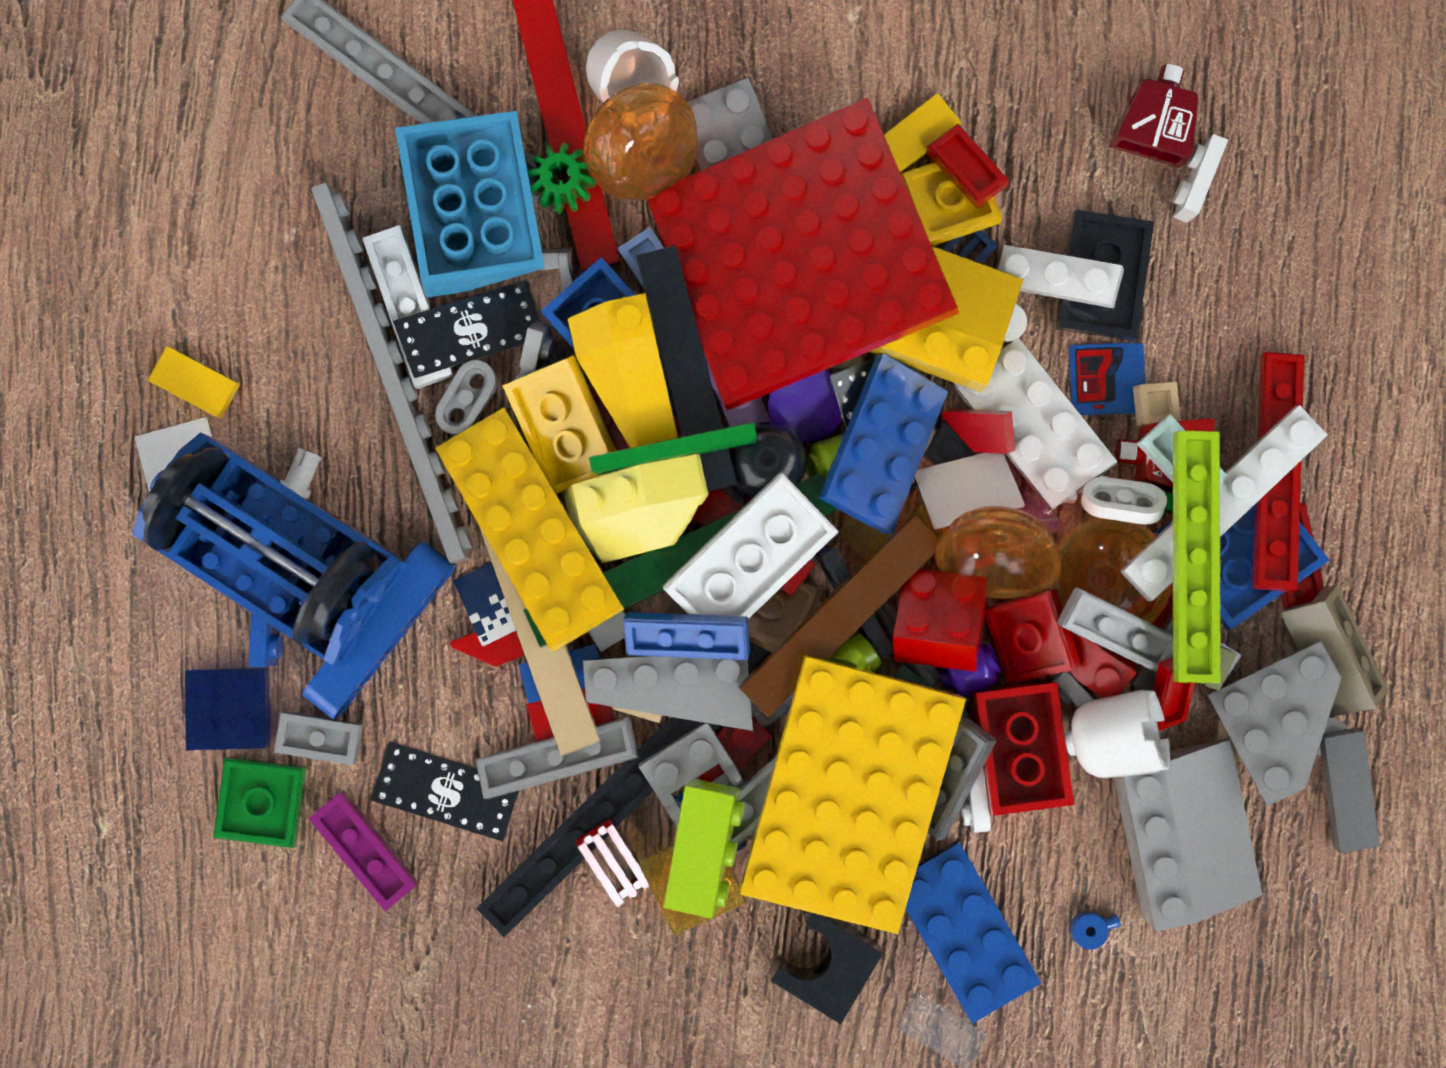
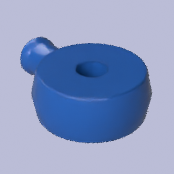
[1070,911,1121,949]

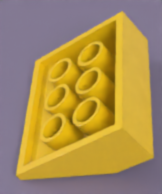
[869,246,1023,392]

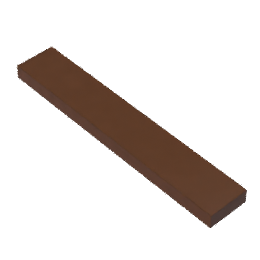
[738,514,943,717]

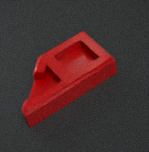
[942,409,1016,454]
[449,631,525,667]

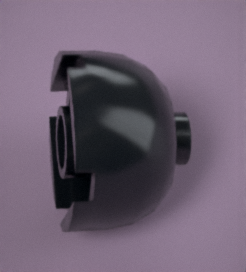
[728,422,807,499]

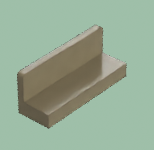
[1281,584,1388,717]

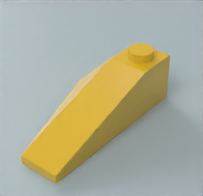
[568,293,678,448]

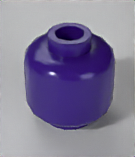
[938,642,1002,697]

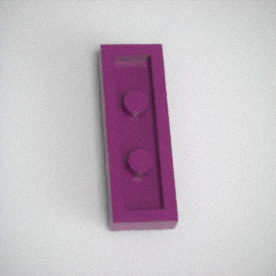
[308,791,419,912]

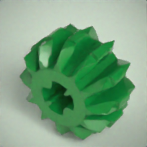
[528,143,596,214]

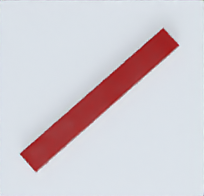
[512,0,621,273]

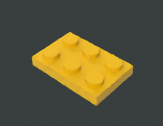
[502,355,616,494]

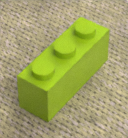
[664,778,745,919]

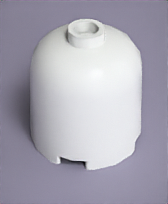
[586,29,679,124]
[1065,690,1170,778]

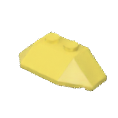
[564,454,708,563]

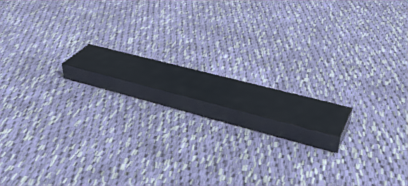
[636,245,737,492]

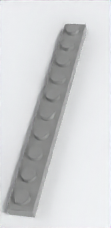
[311,183,473,564]

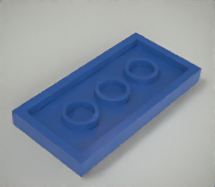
[819,353,948,535]
[905,840,1041,1024]

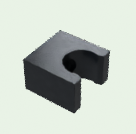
[769,911,883,1024]

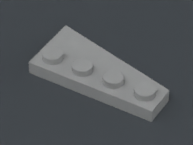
[583,656,753,731]

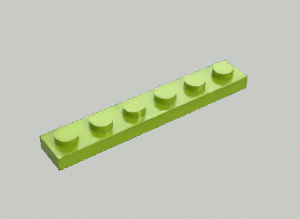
[1173,431,1220,683]

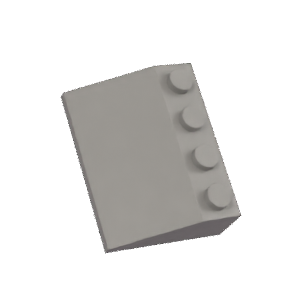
[1114,738,1263,932]

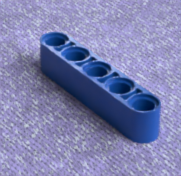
[302,541,456,720]

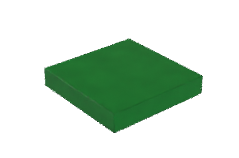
[213,757,307,848]

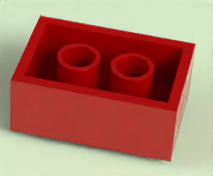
[969,680,1074,816]

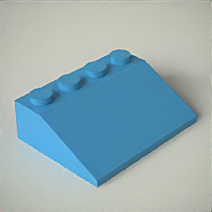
[395,111,544,298]

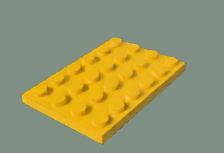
[739,654,966,934]

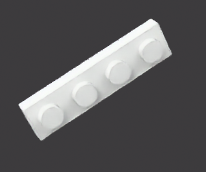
[362,225,454,389]

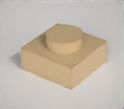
[1133,382,1181,426]

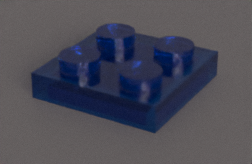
[185,668,271,751]

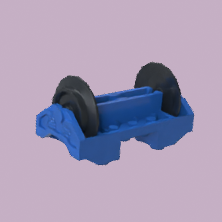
[133,432,409,667]

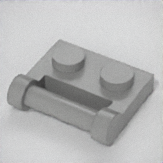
[639,722,746,827]

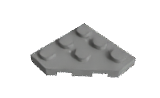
[1207,641,1341,806]

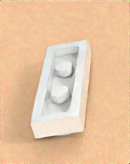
[998,245,1124,308]

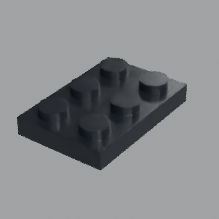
[1056,210,1154,341]

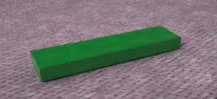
[589,423,757,475]

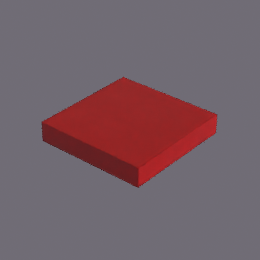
[985,588,1082,685]

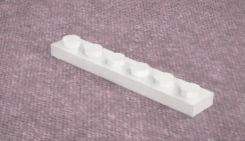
[1120,405,1328,601]

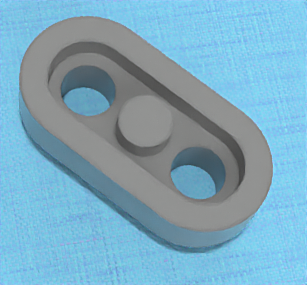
[435,360,498,436]

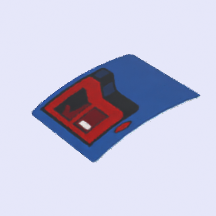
[1069,343,1145,415]

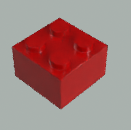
[893,569,987,672]

